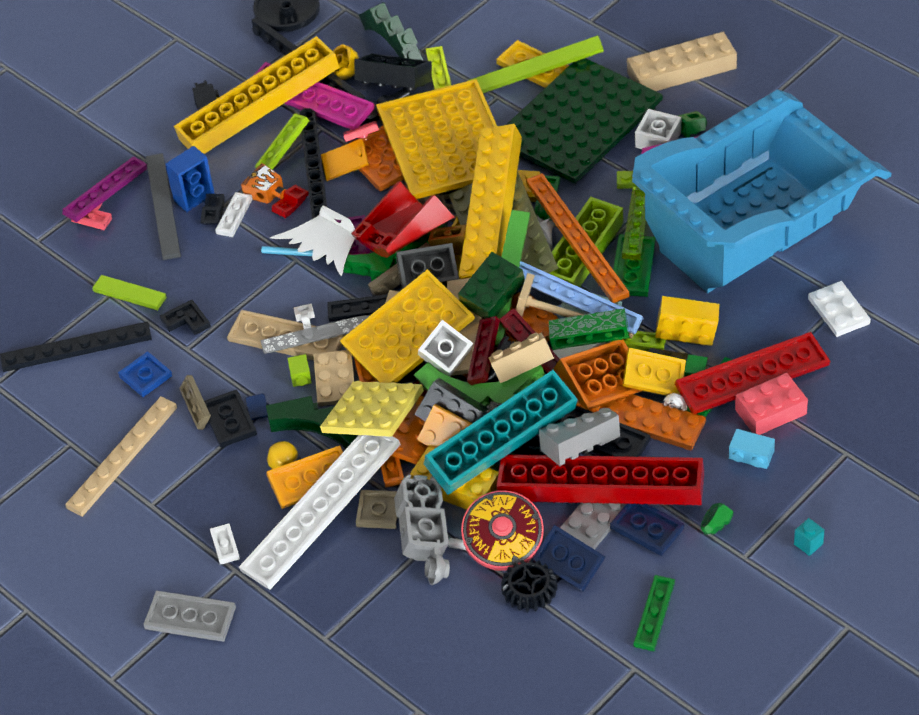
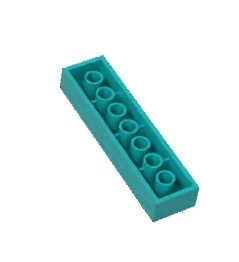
[424,370,578,495]

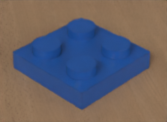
[118,351,172,397]

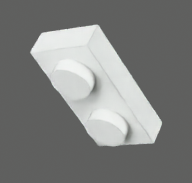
[210,524,240,565]

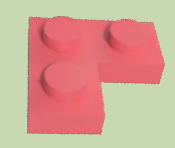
[71,203,112,230]

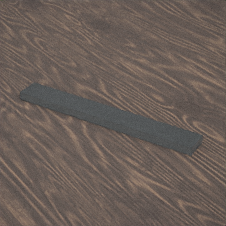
[146,153,181,260]

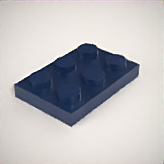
[610,504,684,557]
[532,525,606,592]

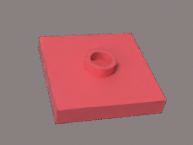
[343,121,379,142]

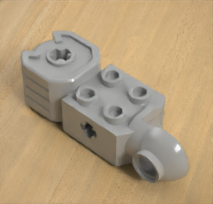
[394,474,450,585]

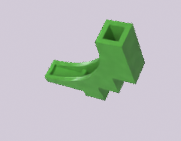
[414,362,545,407]

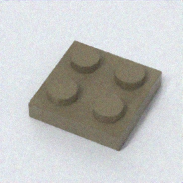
[356,490,398,529]

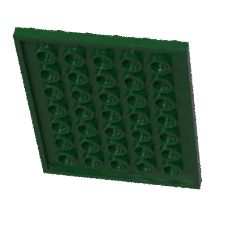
[506,58,663,184]

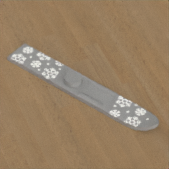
[260,315,370,354]

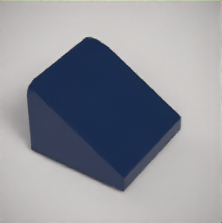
[246,393,268,420]

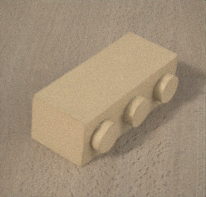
[488,332,554,384]

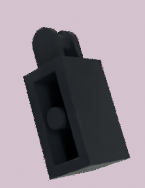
[192,80,219,110]

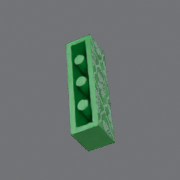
[548,308,629,350]

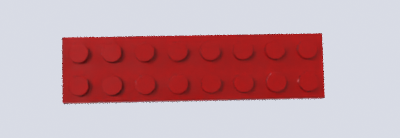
[675,332,830,415]

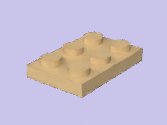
[313,350,355,407]

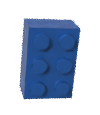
[165,146,215,212]

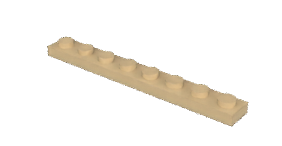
[65,396,177,517]

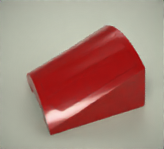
[351,181,454,258]

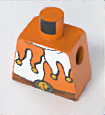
[241,163,286,204]

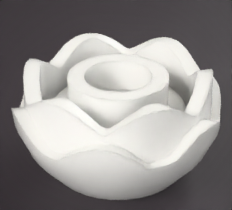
[664,393,687,411]

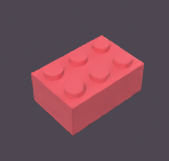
[735,373,808,435]

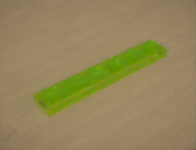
[622,188,646,260]

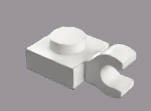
[293,303,315,329]

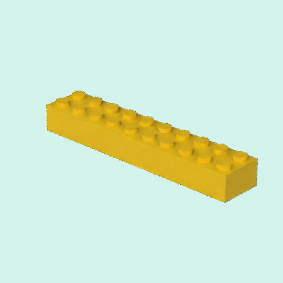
[174,36,339,154]
[459,124,522,279]

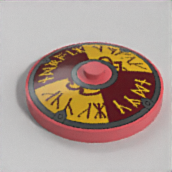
[461,491,544,571]

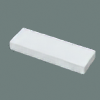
[215,192,253,237]

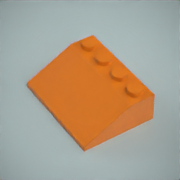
[553,339,642,410]

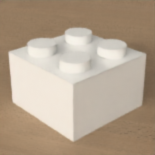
[635,109,681,149]
[418,320,473,376]

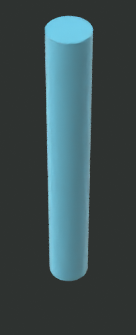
[261,246,313,257]

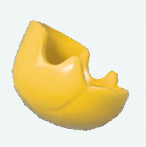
[267,441,298,469]

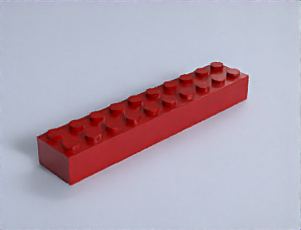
[497,455,704,505]

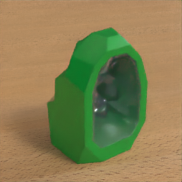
[701,503,734,535]

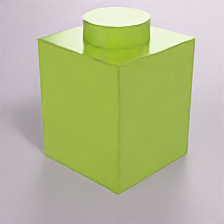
[287,354,312,387]

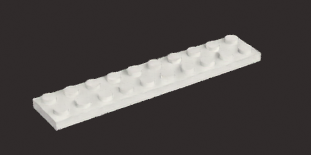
[239,435,401,590]

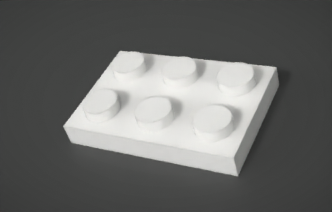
[808,281,871,337]

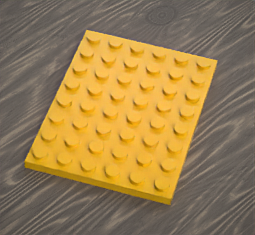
[376,79,497,199]

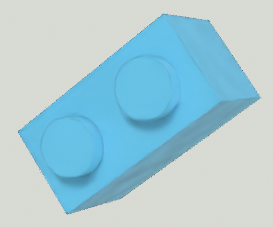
[729,429,775,469]

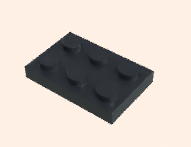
[204,389,257,448]

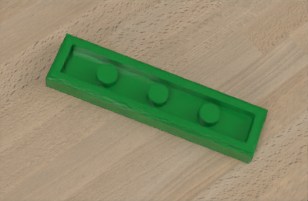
[634,575,675,651]

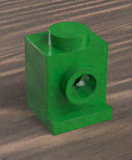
[678,111,707,138]

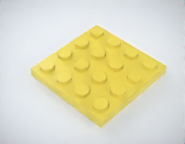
[320,381,424,437]

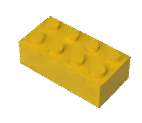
[410,445,499,510]

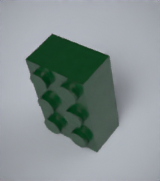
[458,252,525,319]

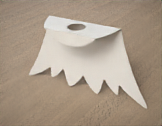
[270,206,355,276]

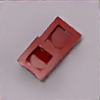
[272,185,309,218]

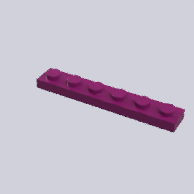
[63,156,147,222]

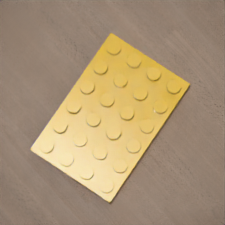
[340,269,475,383]

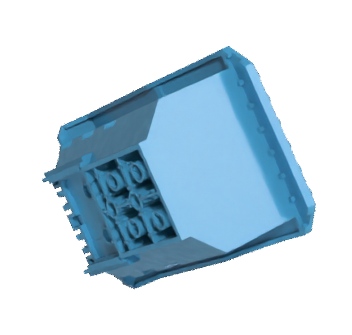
[632,89,892,294]

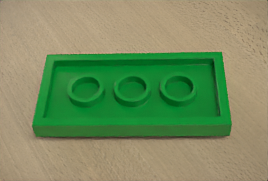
[613,234,656,297]

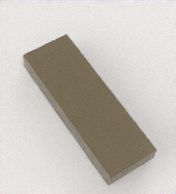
[179,375,211,430]

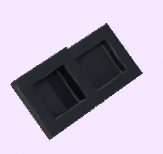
[200,194,225,224]

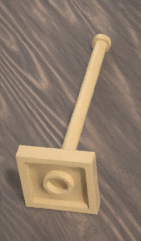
[516,273,633,339]

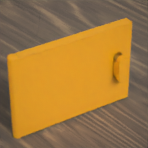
[321,138,369,181]

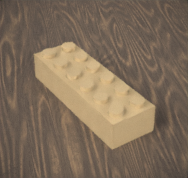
[627,32,737,91]

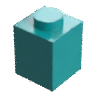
[794,518,825,556]

